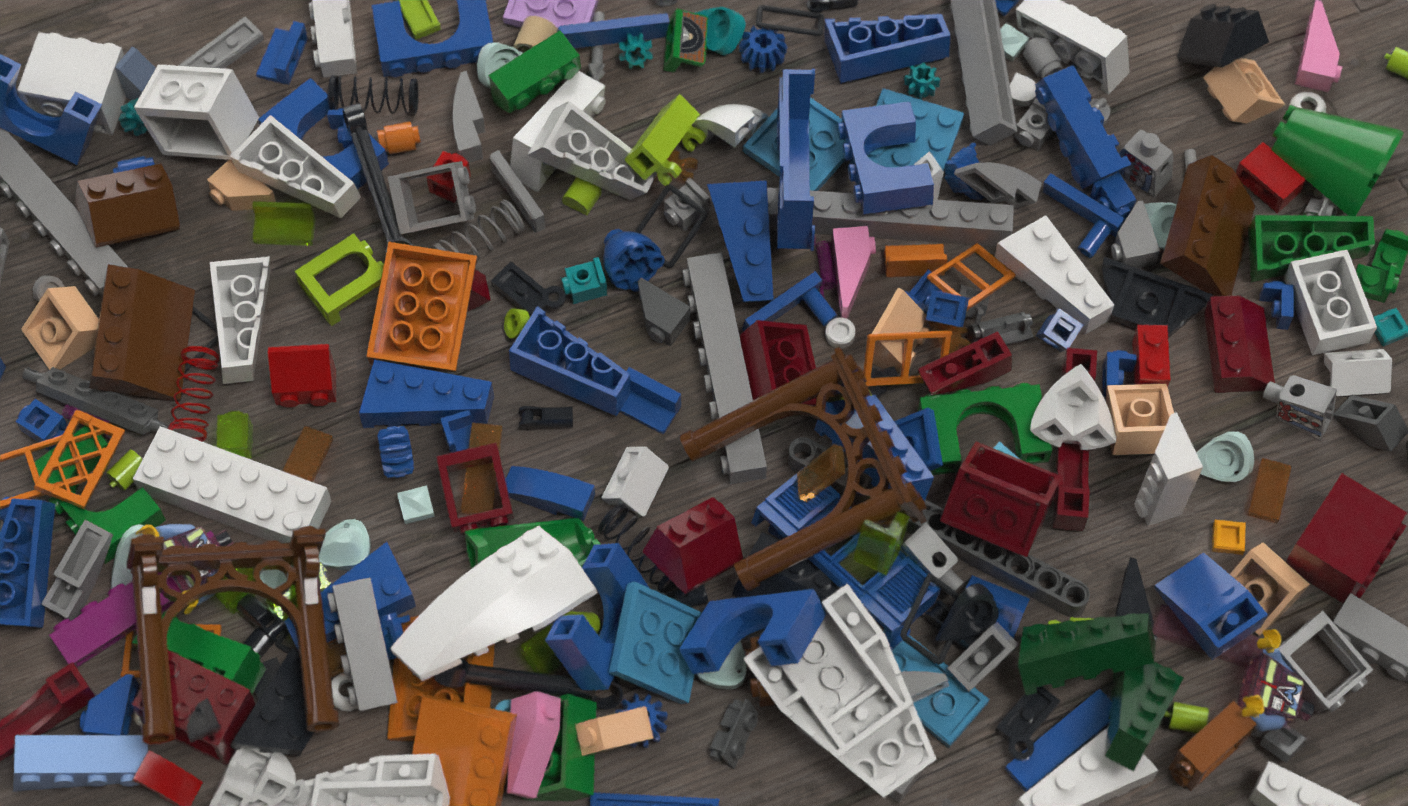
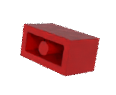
[1236,142,1306,214]
[1132,325,1171,387]

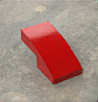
[132,750,203,806]

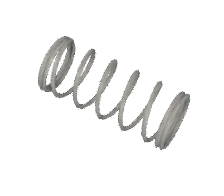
[432,199,525,259]

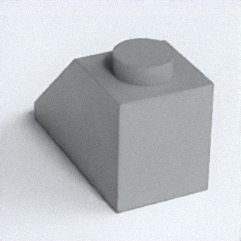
[1111,201,1160,268]
[947,622,1019,691]

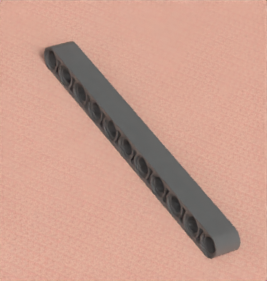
[788,437,1090,617]

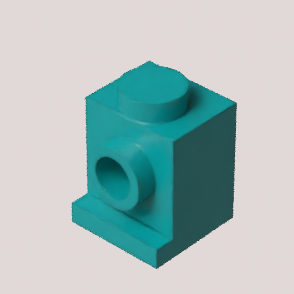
[561,257,607,304]

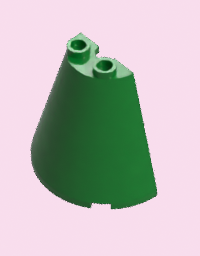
[1271,104,1404,216]
[465,518,601,574]

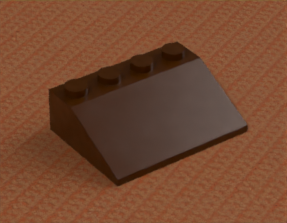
[1160,155,1255,297]
[89,264,195,402]

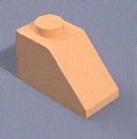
[207,160,277,211]
[575,707,653,756]

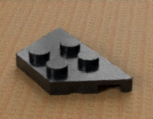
[1101,257,1213,339]
[230,648,314,756]

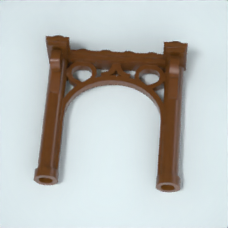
[679,346,927,592]
[126,526,340,744]

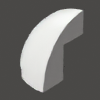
[692,104,769,147]
[1030,364,1116,450]
[209,747,296,806]

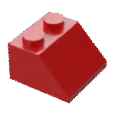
[268,344,336,408]

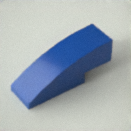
[506,466,595,521]

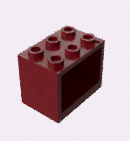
[940,441,1062,557]
[1286,473,1408,604]
[132,650,256,766]

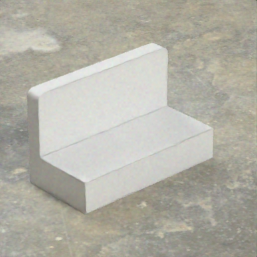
[1324,349,1392,396]
[601,447,669,517]

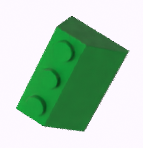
[488,30,581,113]
[522,694,597,801]

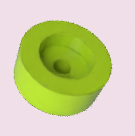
[504,309,530,339]

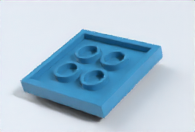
[868,88,964,172]
[743,98,845,191]
[609,582,702,704]

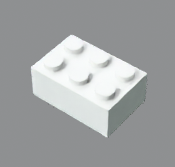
[1284,250,1377,355]

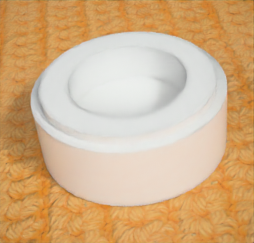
[825,317,855,349]

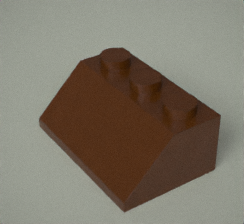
[75,164,180,247]

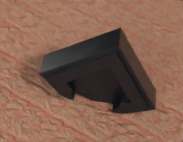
[187,698,221,743]

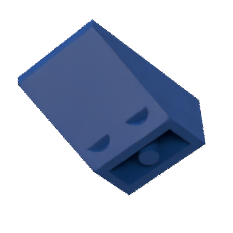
[1154,552,1268,660]

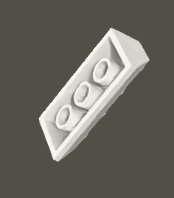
[1135,412,1203,526]

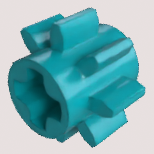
[619,32,653,69]
[904,63,940,100]
[118,98,148,136]

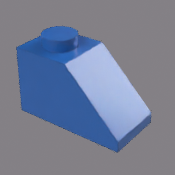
[80,674,139,735]

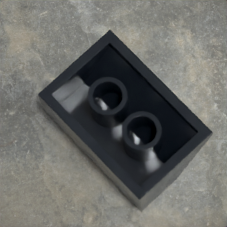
[1177,4,1269,67]
[732,532,841,604]

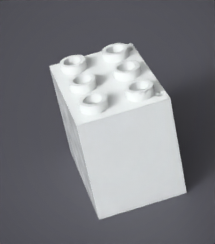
[17,32,126,135]
[134,65,259,160]

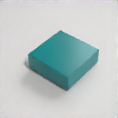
[1373,308,1408,347]

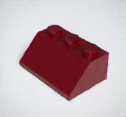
[1204,296,1275,393]
[739,320,817,419]
[642,497,743,594]

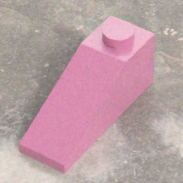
[1295,0,1342,92]
[831,226,876,319]
[507,691,561,799]

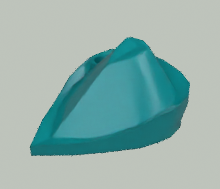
[696,7,746,55]

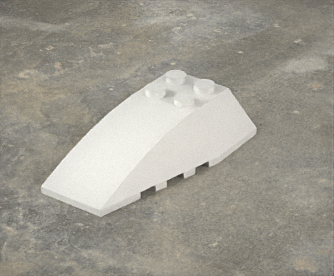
[390,526,597,681]
[743,584,936,798]
[274,754,450,806]

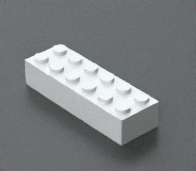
[133,426,332,543]

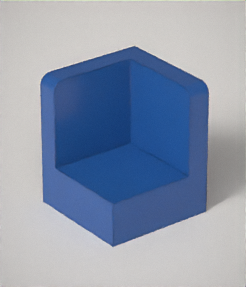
[440,410,480,453]

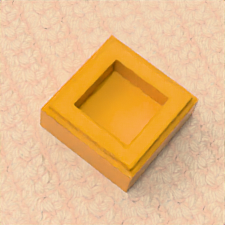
[1212,519,1246,555]

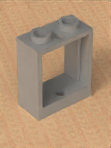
[387,161,476,234]
[1279,611,1373,714]

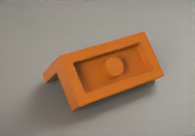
[884,244,947,277]

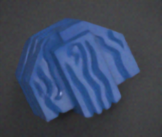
[944,143,984,200]

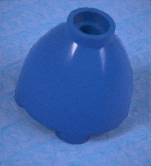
[603,229,665,292]

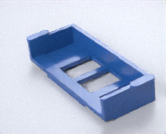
[777,68,815,251]
[752,465,941,650]

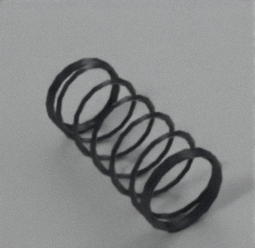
[328,75,419,115]
[598,503,676,593]

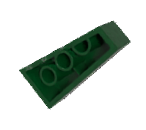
[1018,613,1156,695]
[1104,662,1184,772]

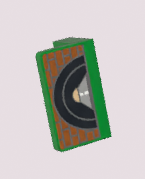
[663,8,708,73]

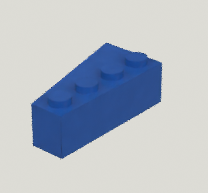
[824,14,950,83]
[1035,65,1131,189]
[707,181,774,303]
[509,306,630,416]
[359,359,494,428]
[814,395,934,501]
[0,499,55,628]
[284,542,416,653]

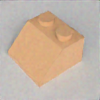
[1203,58,1285,124]
[21,286,99,370]
[872,288,930,376]
[1106,384,1174,455]
[1230,542,1310,636]

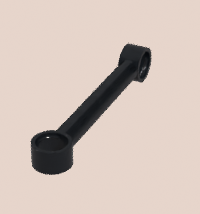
[342,103,414,258]
[434,658,623,710]

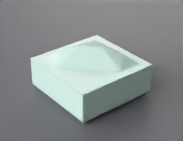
[1000,23,1029,62]
[397,485,435,524]

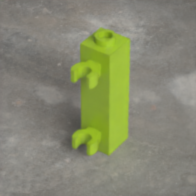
[624,94,707,186]

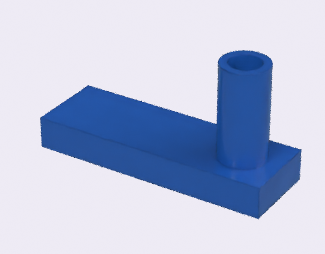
[1043,173,1124,258]
[742,271,838,331]

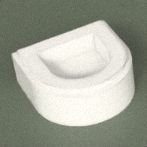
[1010,73,1036,106]

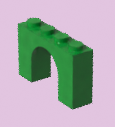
[918,383,1052,475]
[31,426,166,564]

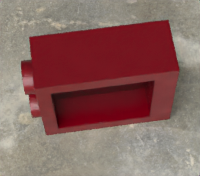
[436,443,515,535]

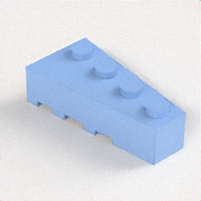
[13,735,148,791]

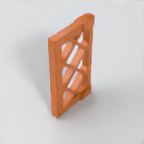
[34,410,125,509]

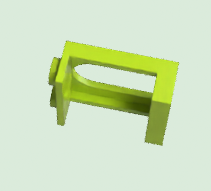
[295,233,384,326]

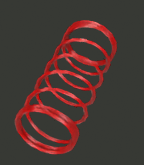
[168,346,220,441]

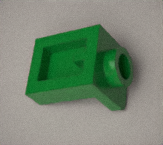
[1370,229,1408,277]
[1355,263,1399,303]

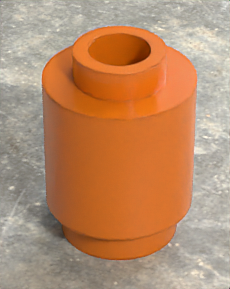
[377,121,421,155]

